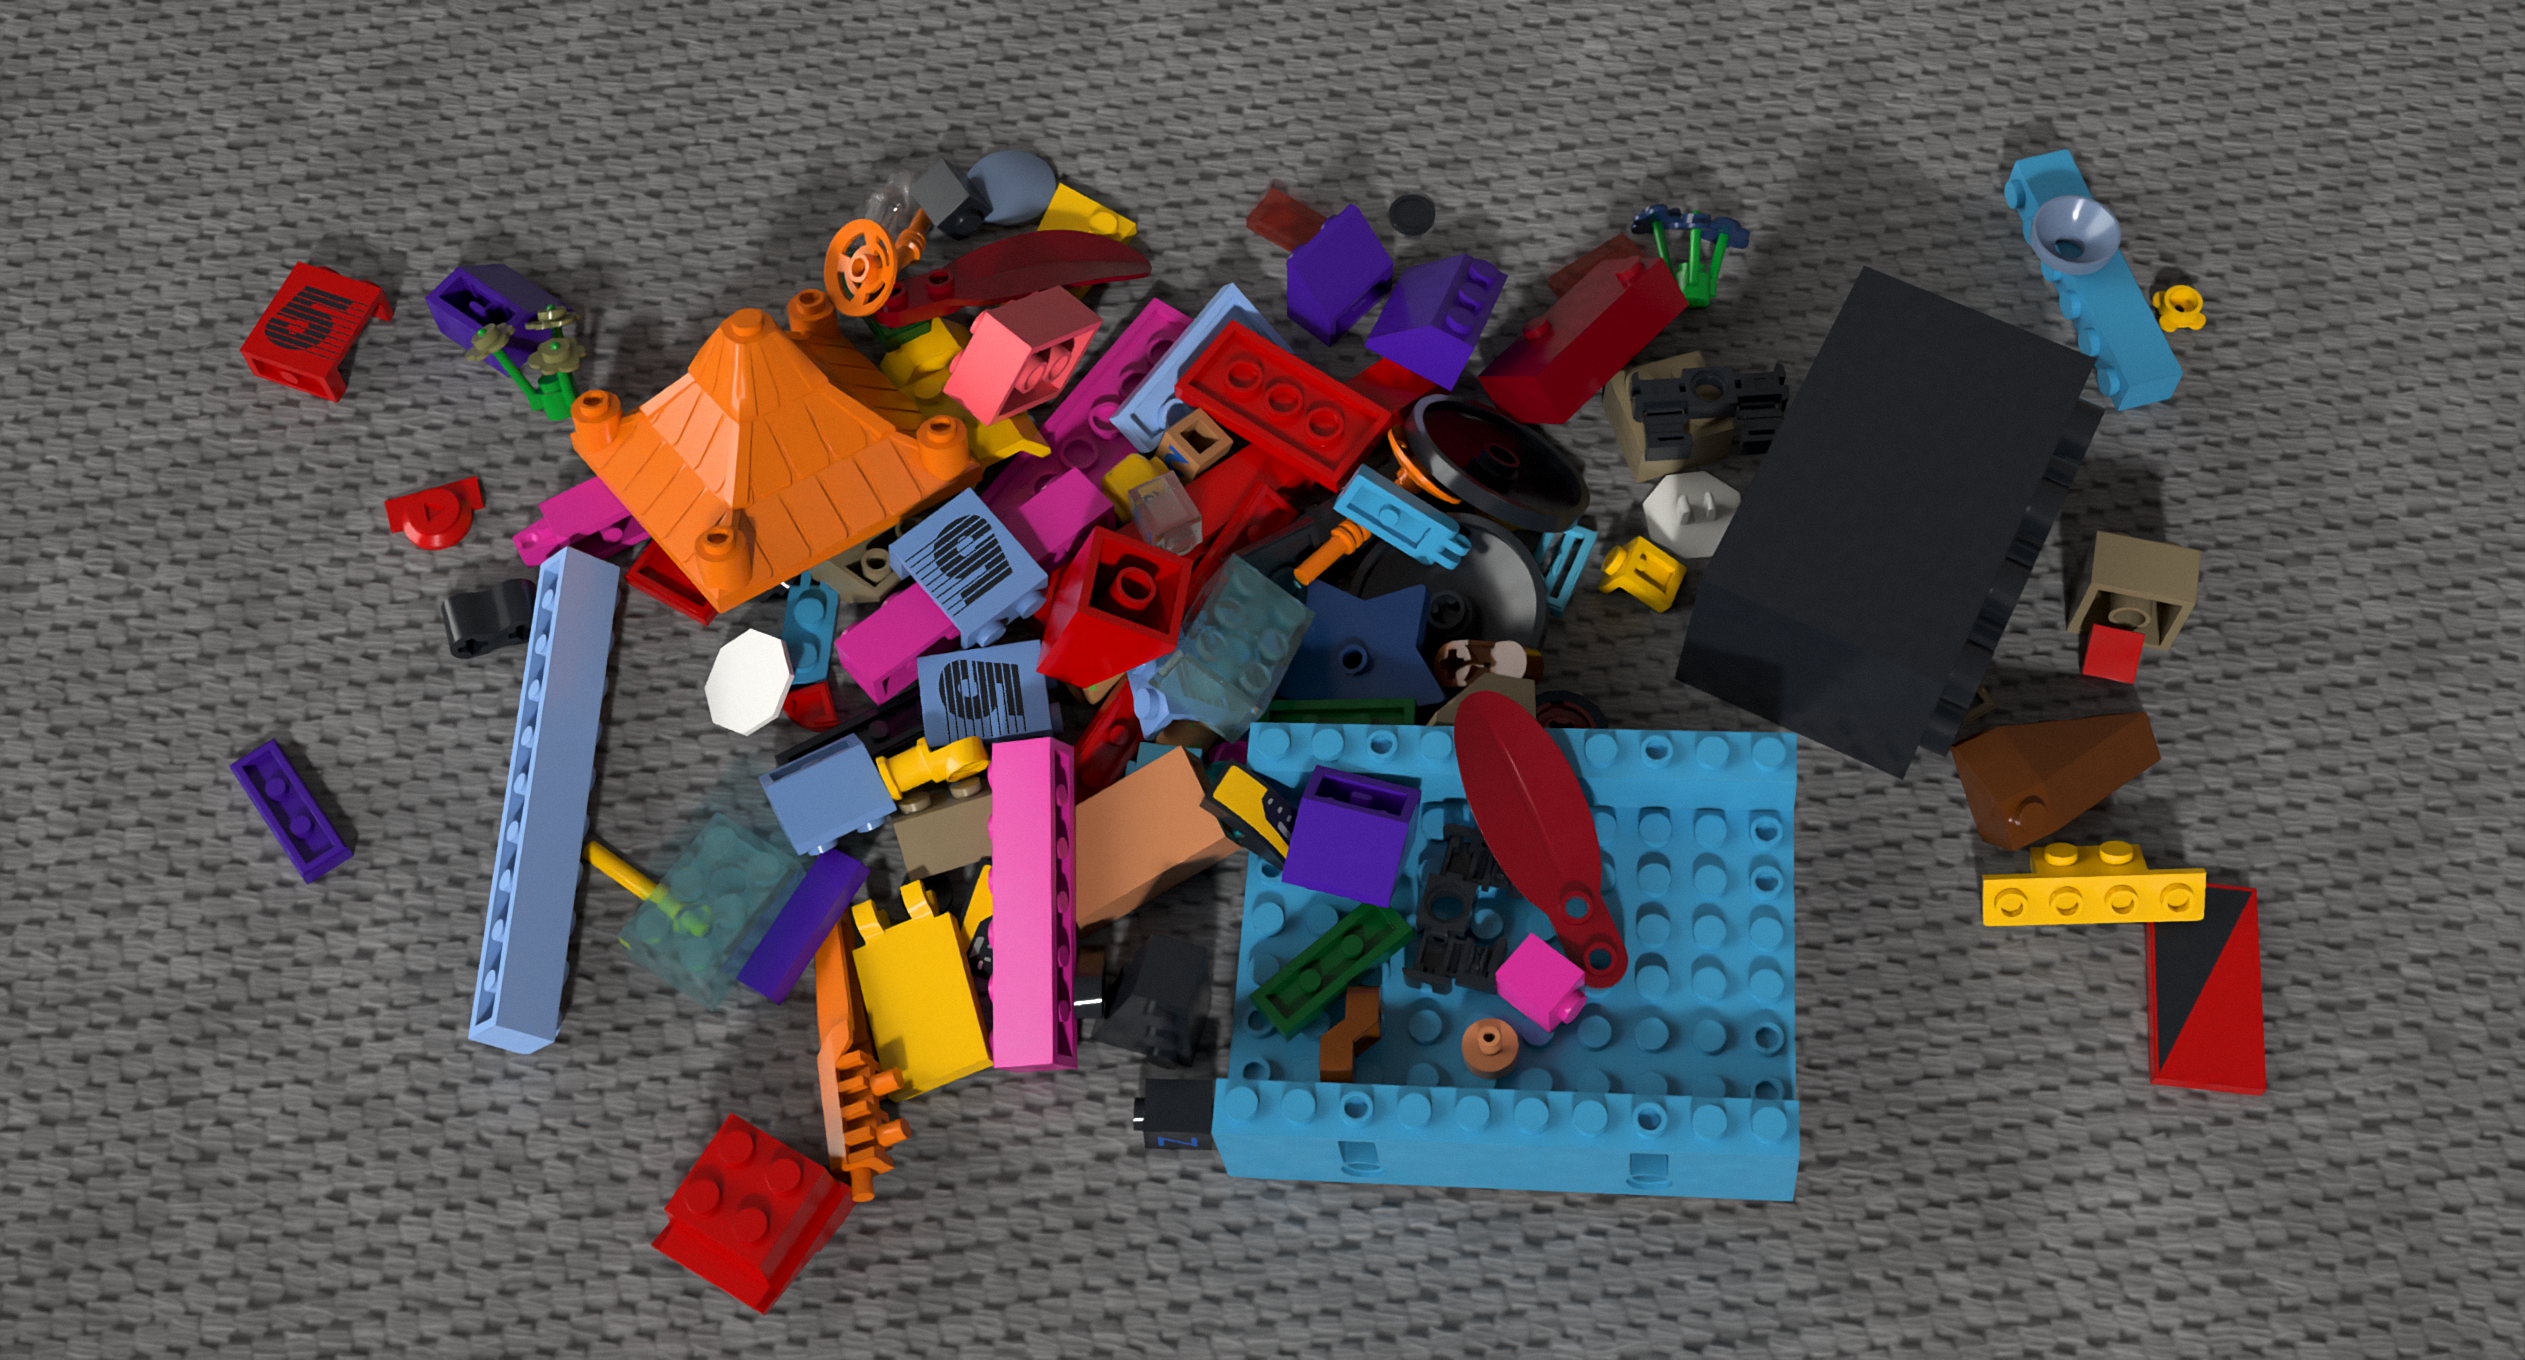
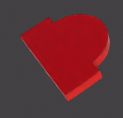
[384,476,485,550]

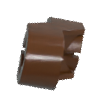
[1433,640,1544,691]
[1319,986,1382,1084]

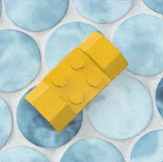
[879,317,1051,492]

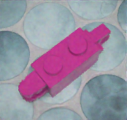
[512,476,651,568]

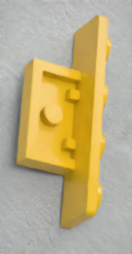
[1982,841,2206,926]

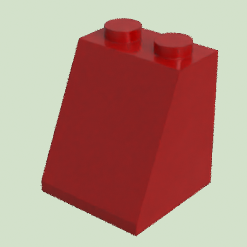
[1036,525,1193,689]

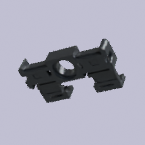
[1629,363,1789,462]
[1402,823,1523,995]

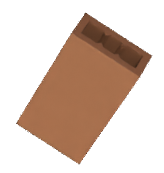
[1075,745,1243,940]

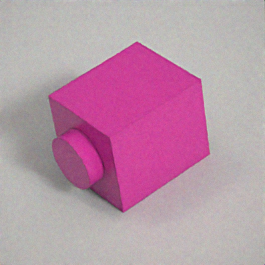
[1495,932,1587,1034]

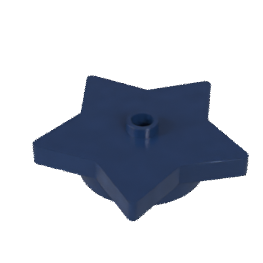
[1264,578,1450,713]

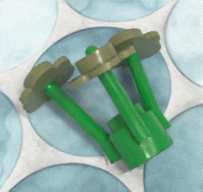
[465,304,586,421]

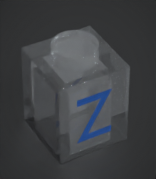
[1128,470,1203,556]

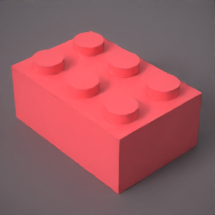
[943,285,1103,427]

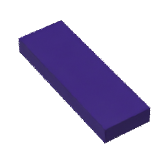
[229,738,354,885]
[736,848,871,1006]

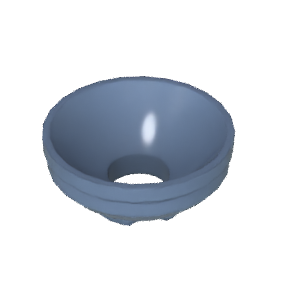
[2030,195,2121,275]

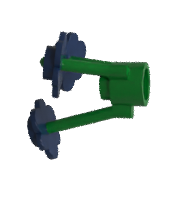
[1630,204,1750,308]

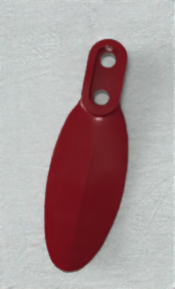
[870,230,1152,328]
[1454,690,1628,990]

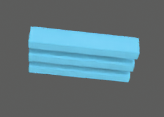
[1533,525,1598,618]

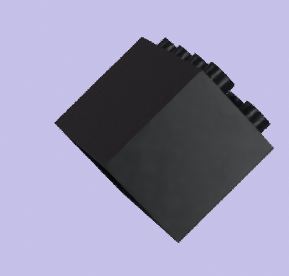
[1675,266,2106,780]

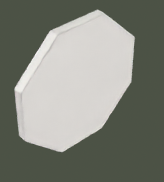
[1642,471,1741,561]
[704,629,795,736]

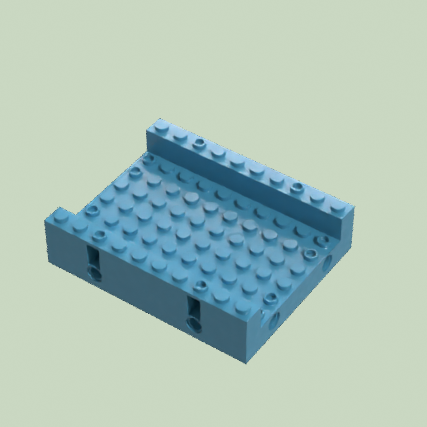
[1211,722,1800,1202]

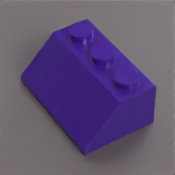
[1364,254,1508,391]

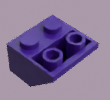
[1286,203,1393,347]
[425,264,574,378]
[1281,765,1422,908]

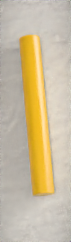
[582,841,715,941]

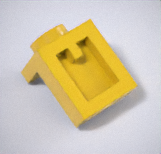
[1598,536,1687,613]

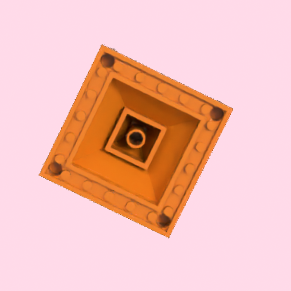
[570,289,983,614]

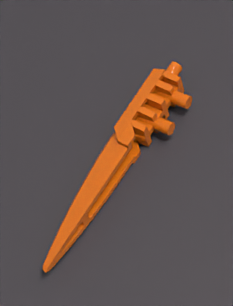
[814,854,911,1202]

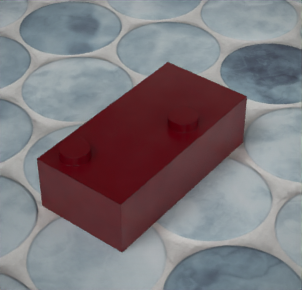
[1477,256,1689,424]

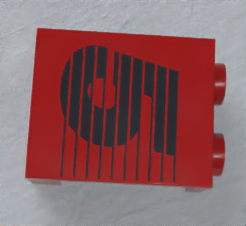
[240,261,394,403]

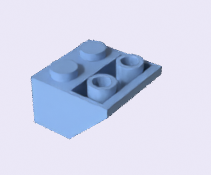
[758,733,897,856]

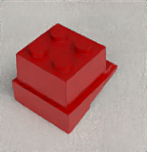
[650,1112,857,1316]

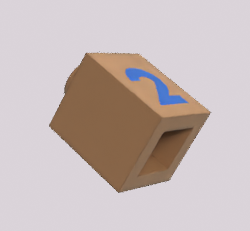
[1154,407,1234,490]

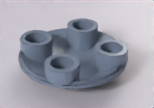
[967,150,1056,226]

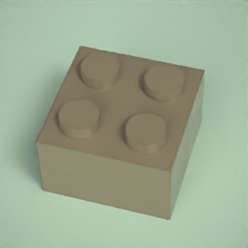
[1602,350,1735,483]
[2066,531,2201,651]

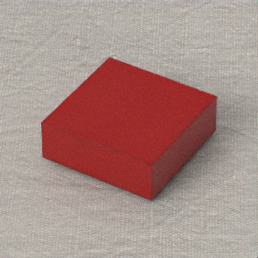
[2080,622,2145,684]

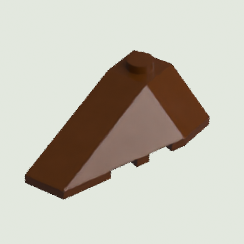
[1950,711,2161,851]

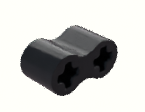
[441,578,537,659]

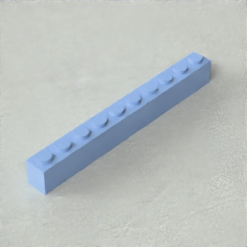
[468,546,621,1054]

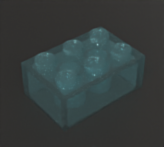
[1148,553,1316,744]
[617,812,806,1013]

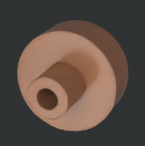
[1462,1018,1519,1080]

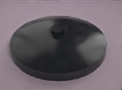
[1404,394,1590,533]
[1348,512,1550,713]

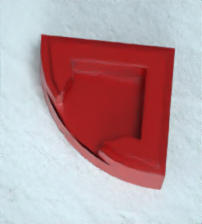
[782,681,840,733]

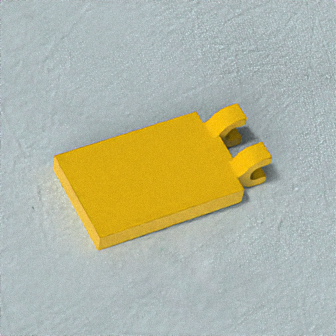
[851,880,993,1102]

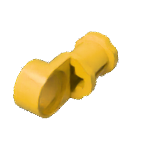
[875,736,991,802]

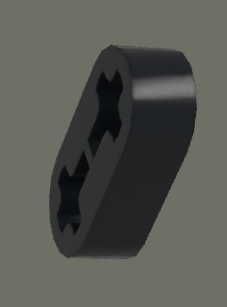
[1074,946,1106,1019]

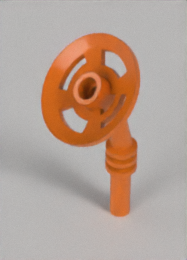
[824,207,933,317]
[1294,426,1463,585]

